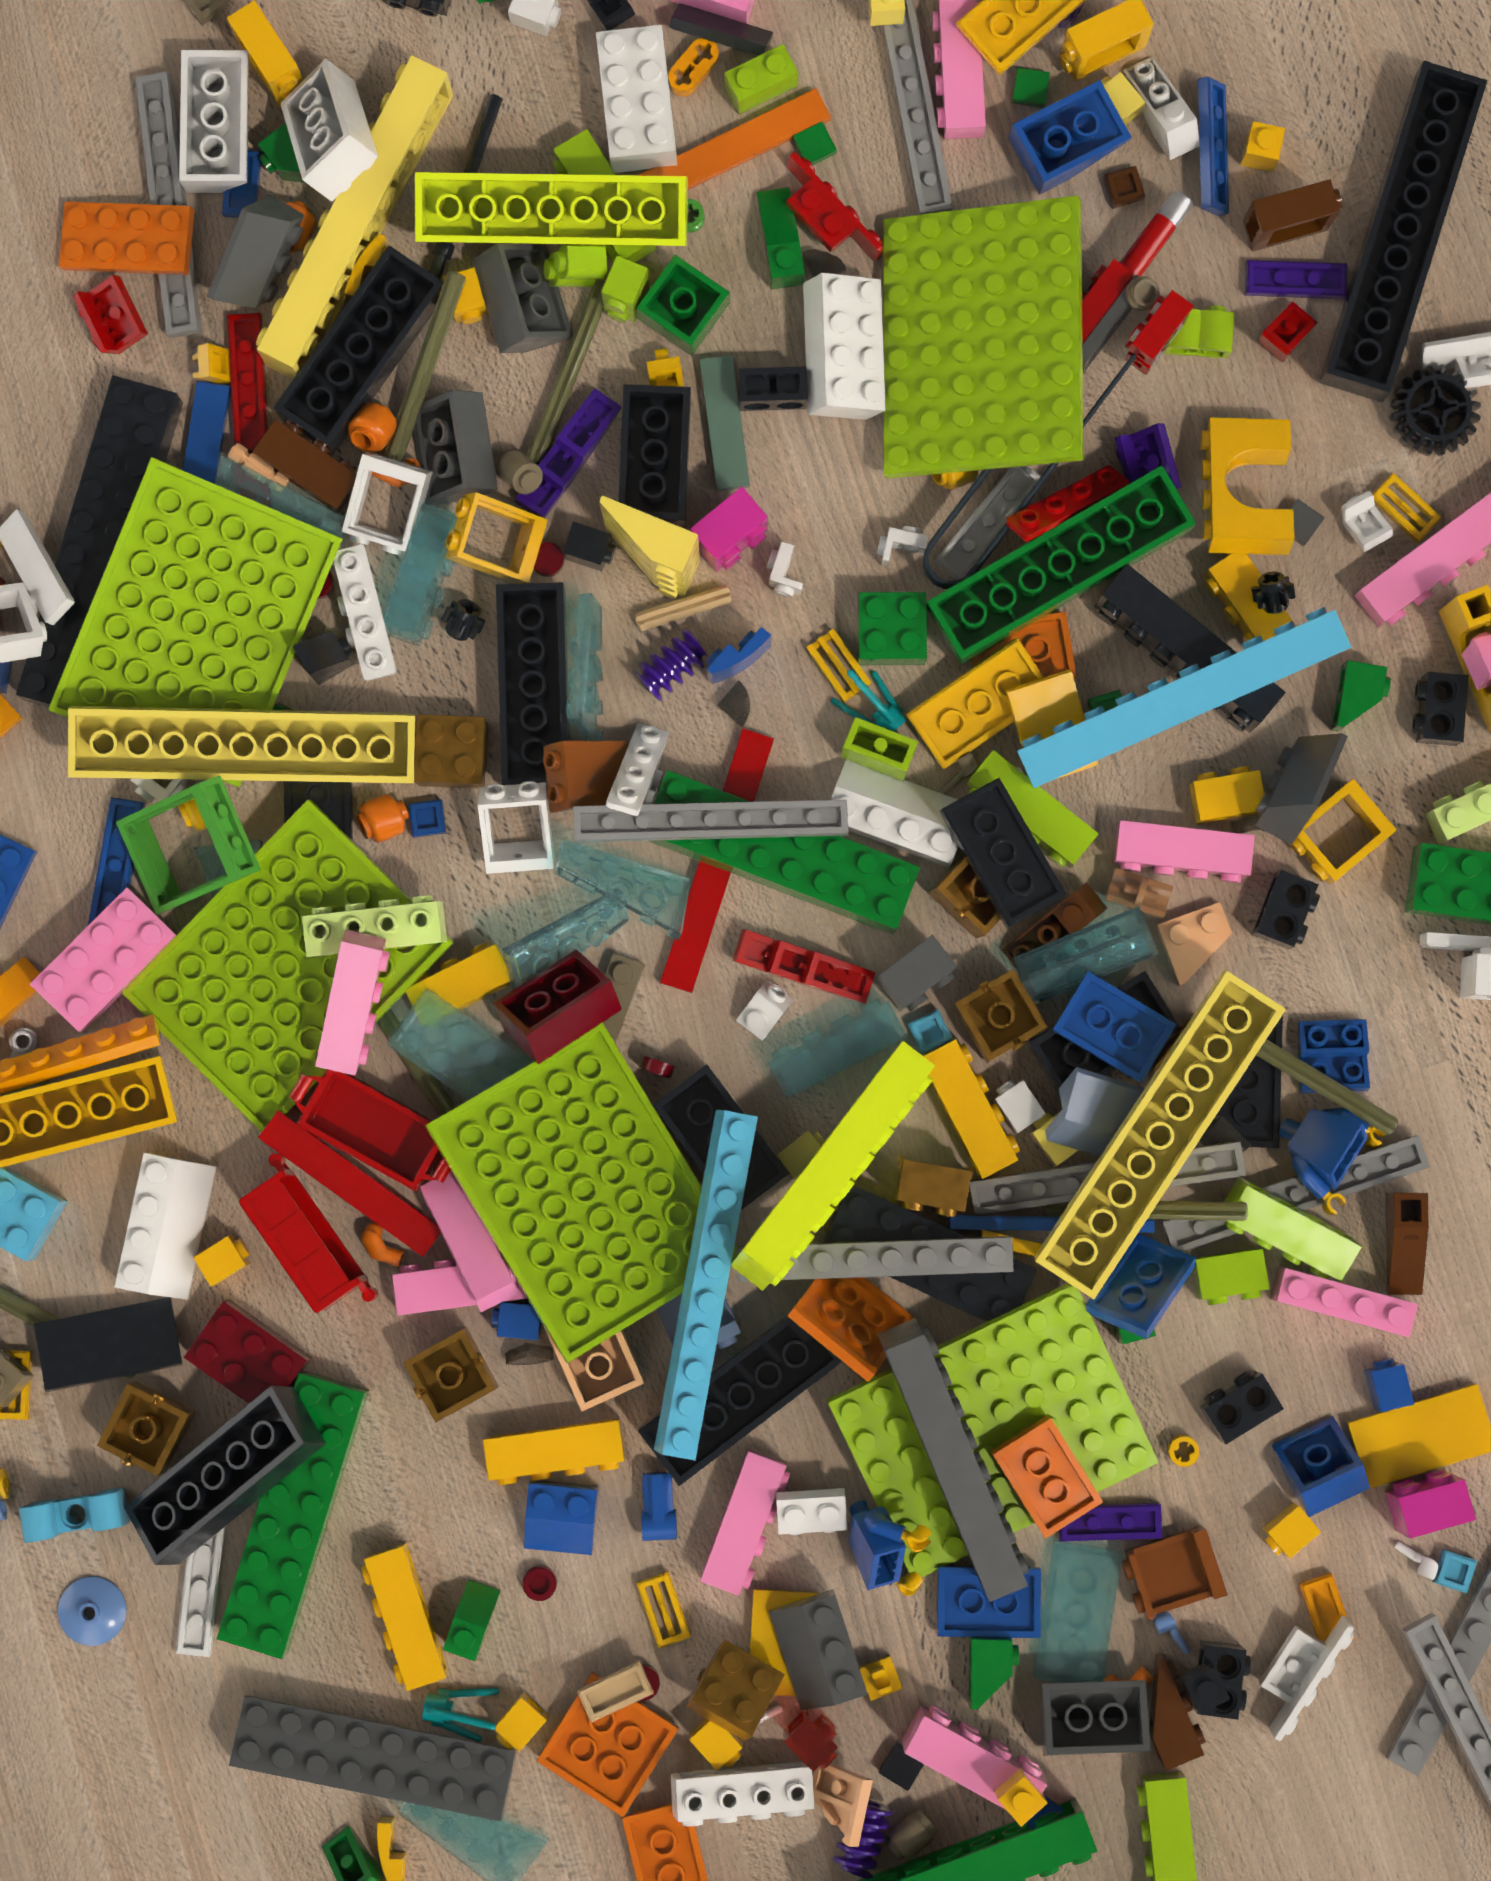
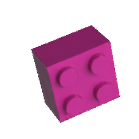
[690,486,768,573]
[1384,1469,1477,1539]

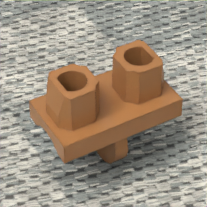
[1104,868,1173,919]

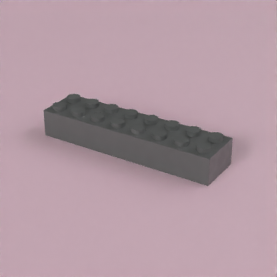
[877,1318,1029,1602]
[229,1696,517,1822]

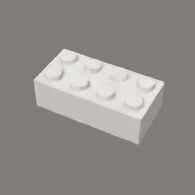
[596,25,677,173]
[280,58,378,201]
[803,273,886,420]

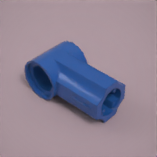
[641,1472,677,1541]

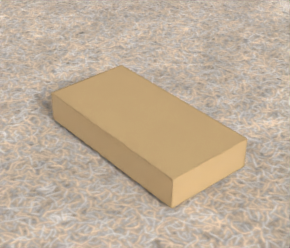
[577,1660,654,1723]

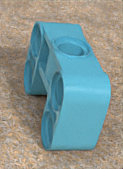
[19,1488,130,1543]

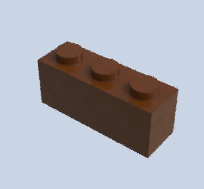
[252,419,358,514]

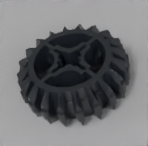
[1390,366,1481,456]

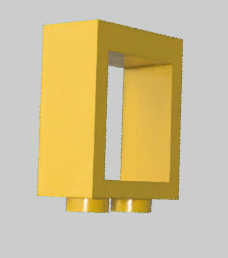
[227,0,303,106]
[1059,0,1154,82]
[445,492,548,584]
[1288,779,1397,885]

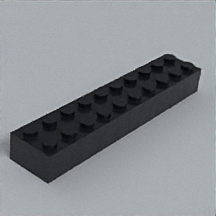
[1319,60,1488,403]
[16,375,183,707]

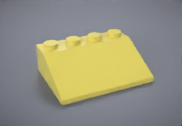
[599,496,700,599]

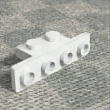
[1420,332,1491,389]
[333,544,397,681]
[606,724,669,816]
[1259,1615,1354,1742]

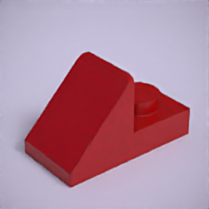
[1258,301,1318,362]

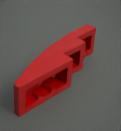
[732,929,876,1004]

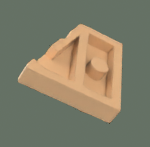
[1156,902,1232,986]
[813,1760,873,1847]

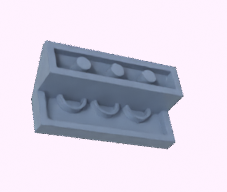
[1045,1067,1145,1156]

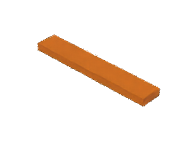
[639,88,831,190]

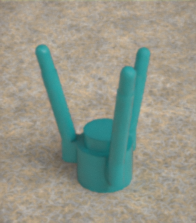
[831,669,907,732]
[422,1688,500,1742]

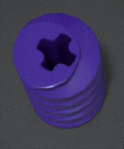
[634,629,708,701]
[833,1800,893,1879]

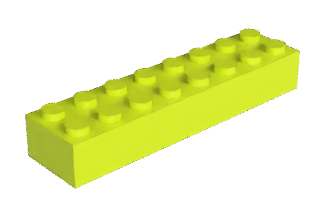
[415,172,688,246]
[731,1041,935,1291]

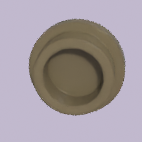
[1126,276,1160,311]

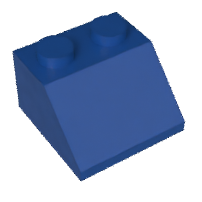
[1272,1416,1370,1517]
[524,1480,599,1555]

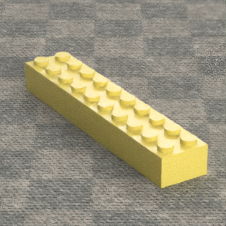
[256,55,453,379]
[68,706,415,783]
[1035,969,1286,1299]

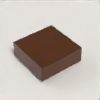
[1103,166,1146,209]

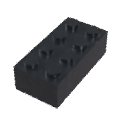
[618,384,691,528]
[1026,971,1181,1099]
[653,1065,789,1210]

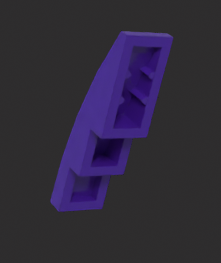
[516,388,622,518]

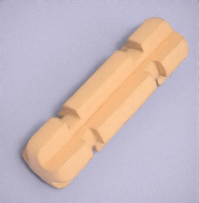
[228,443,289,494]

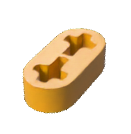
[668,38,719,97]

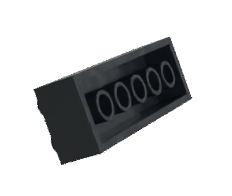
[274,245,444,455]
[1094,564,1286,733]
[496,582,570,785]
[822,1185,1037,1322]
[638,1315,843,1486]
[124,1386,326,1565]

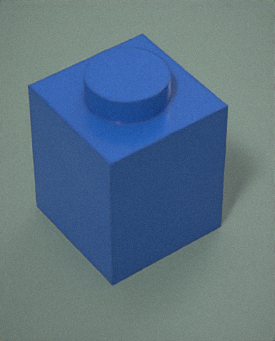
[492,1301,541,1340]
[1365,1358,1414,1412]

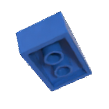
[1008,80,1132,195]

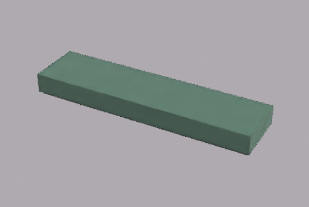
[699,355,750,492]

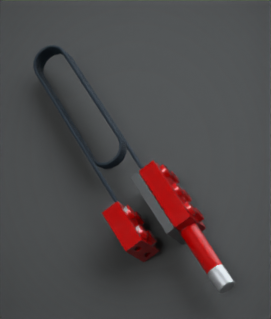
[923,190,1194,589]

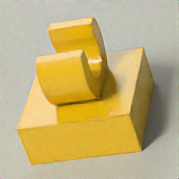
[192,343,231,384]
[646,348,684,387]
[859,1654,903,1701]

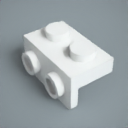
[776,1488,847,1535]

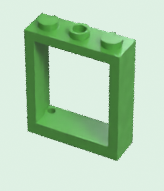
[116,776,261,915]

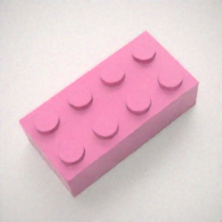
[30,888,177,1033]
[901,1704,1047,1810]

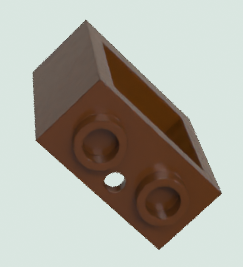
[1243,179,1342,252]

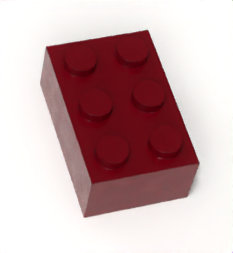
[493,949,622,1064]
[183,1299,312,1404]

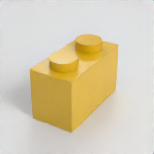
[1189,766,1264,825]

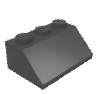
[207,195,304,309]
[472,243,573,353]
[413,390,498,506]
[1255,733,1348,845]
[769,1589,868,1710]
[1041,1680,1151,1756]

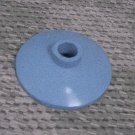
[58,1576,127,1646]

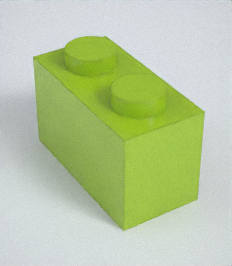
[724,44,798,115]
[601,256,650,323]
[841,717,918,782]
[1193,1248,1270,1305]

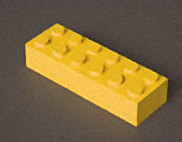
[0,1056,179,1168]

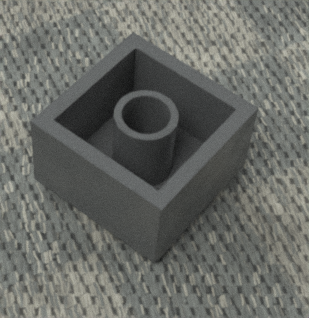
[876,934,958,1012]

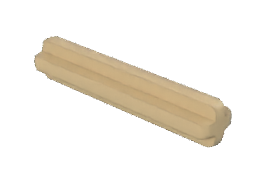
[635,585,732,631]

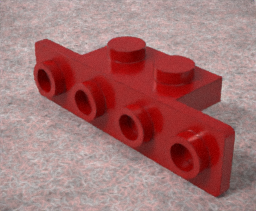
[786,152,883,262]
[1006,465,1130,541]

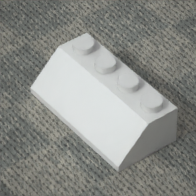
[179,50,249,193]
[831,760,958,868]
[114,1153,217,1300]

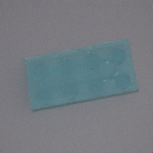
[387,988,534,1100]
[1033,1540,1122,1683]

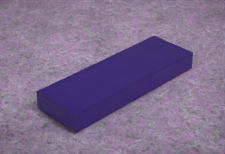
[1245,260,1347,299]
[1059,1503,1162,1542]

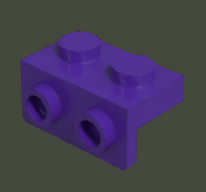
[1115,423,1182,490]

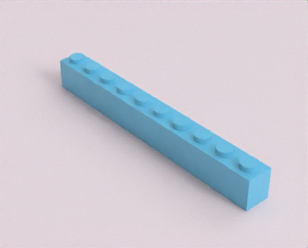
[1017,607,1352,788]
[654,1110,758,1460]

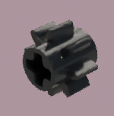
[1251,571,1296,614]
[441,599,486,641]

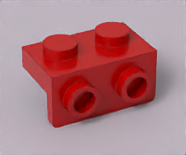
[73,275,148,354]

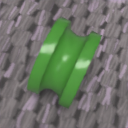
[687,199,705,233]

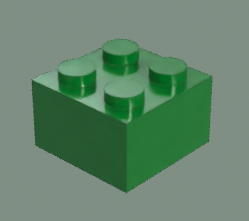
[636,254,730,356]
[858,592,927,666]

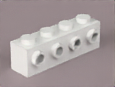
[670,1761,814,1826]

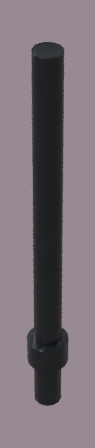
[429,94,503,279]

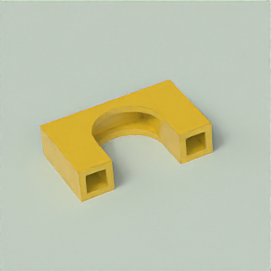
[1200,417,1294,555]
[1438,584,1491,734]

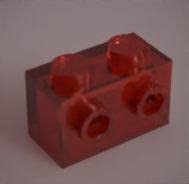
[783,1709,838,1772]

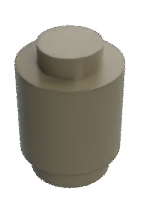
[498,450,543,494]
[886,1809,938,1861]

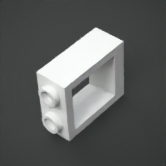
[341,452,433,555]
[0,582,47,663]
[478,781,554,874]

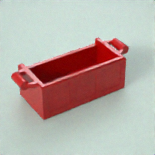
[289,1069,451,1191]
[238,1153,378,1313]

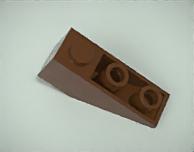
[1002,882,1108,976]
[1385,1193,1429,1295]
[1149,1653,1206,1771]

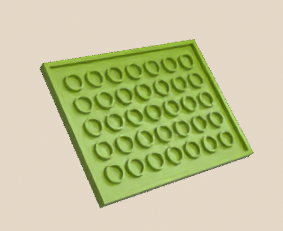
[884,195,1084,479]
[48,457,342,788]
[122,799,454,1132]
[425,1022,737,1364]
[826,1283,1159,1577]

